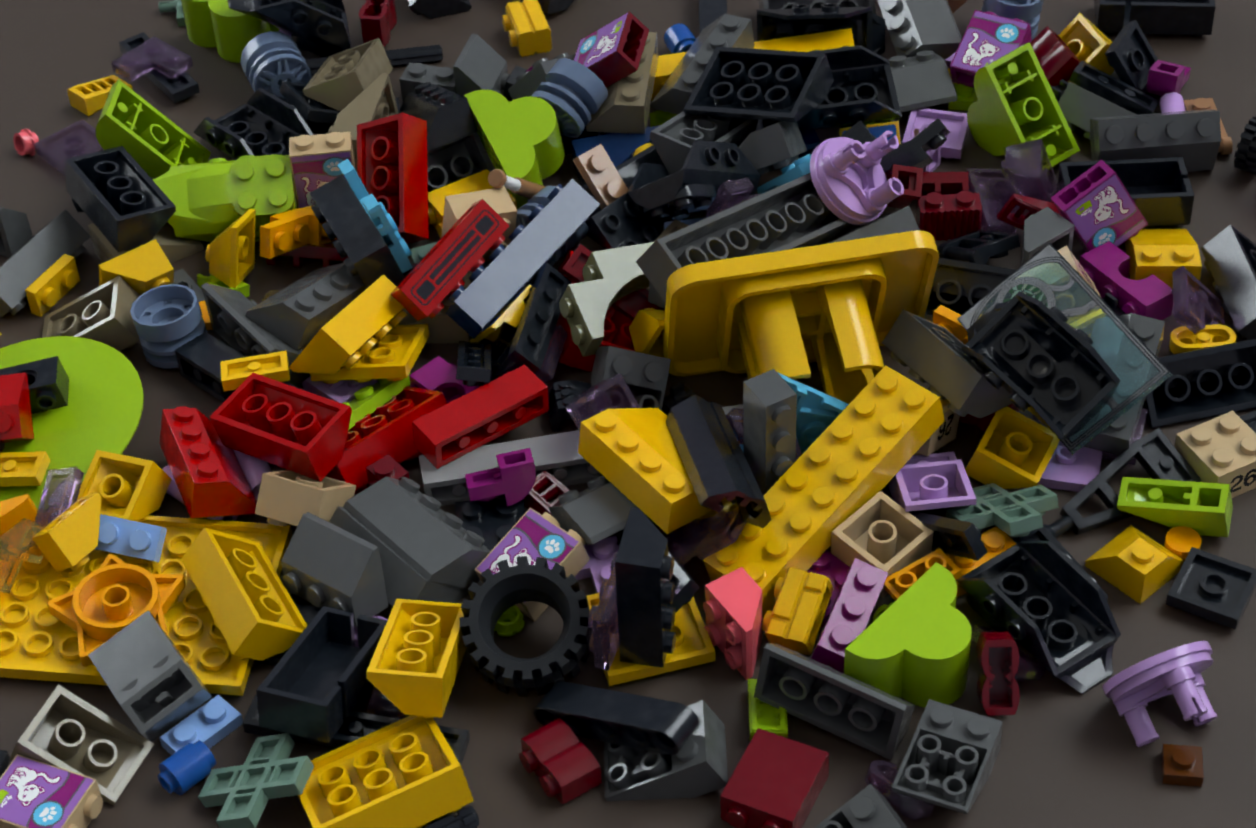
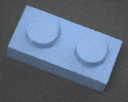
[95,514,167,563]
[159,695,243,755]

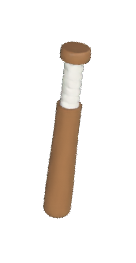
[488,169,546,199]

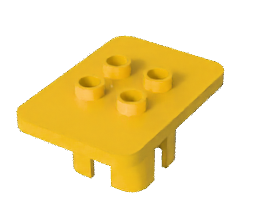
[663,230,939,404]

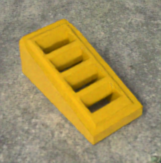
[67,75,133,116]

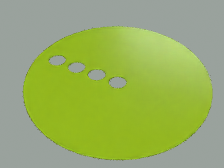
[0,336,144,513]

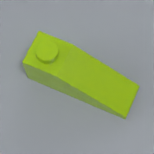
[1117,477,1233,537]

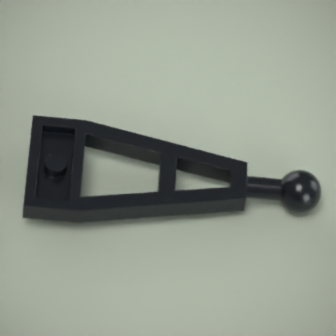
[1043,428,1202,538]

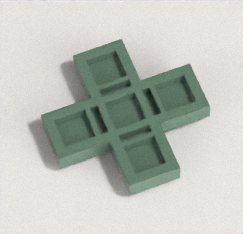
[946,483,1059,537]
[198,733,314,828]

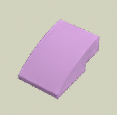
[887,451,976,512]

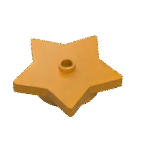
[47,553,186,667]

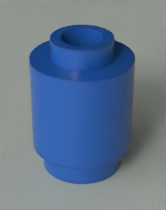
[664,24,696,54]
[157,741,216,795]

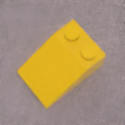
[1125,229,1202,295]

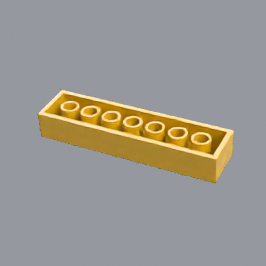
[703,365,945,618]

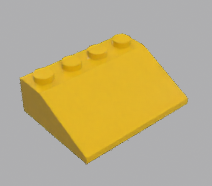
[578,408,729,534]
[298,715,474,828]

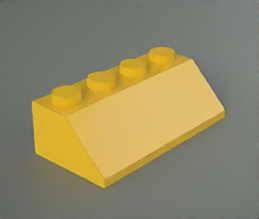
[289,274,407,375]
[181,527,308,661]
[366,598,466,719]

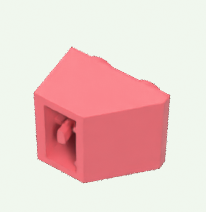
[703,567,762,680]

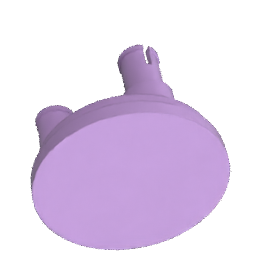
[810,130,904,225]
[1102,641,1218,747]

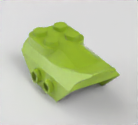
[152,154,297,242]

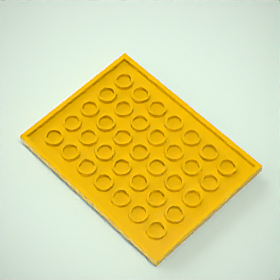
[0,509,293,696]

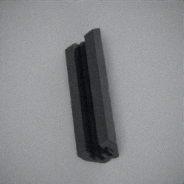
[666,395,772,528]

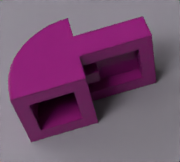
[1147,60,1191,97]
[465,448,536,506]

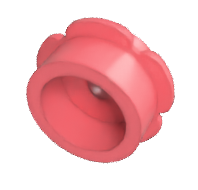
[13,128,39,156]

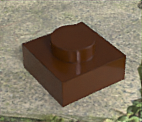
[1161,744,1204,787]

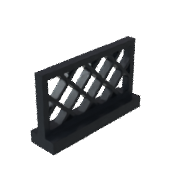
[482,263,571,386]

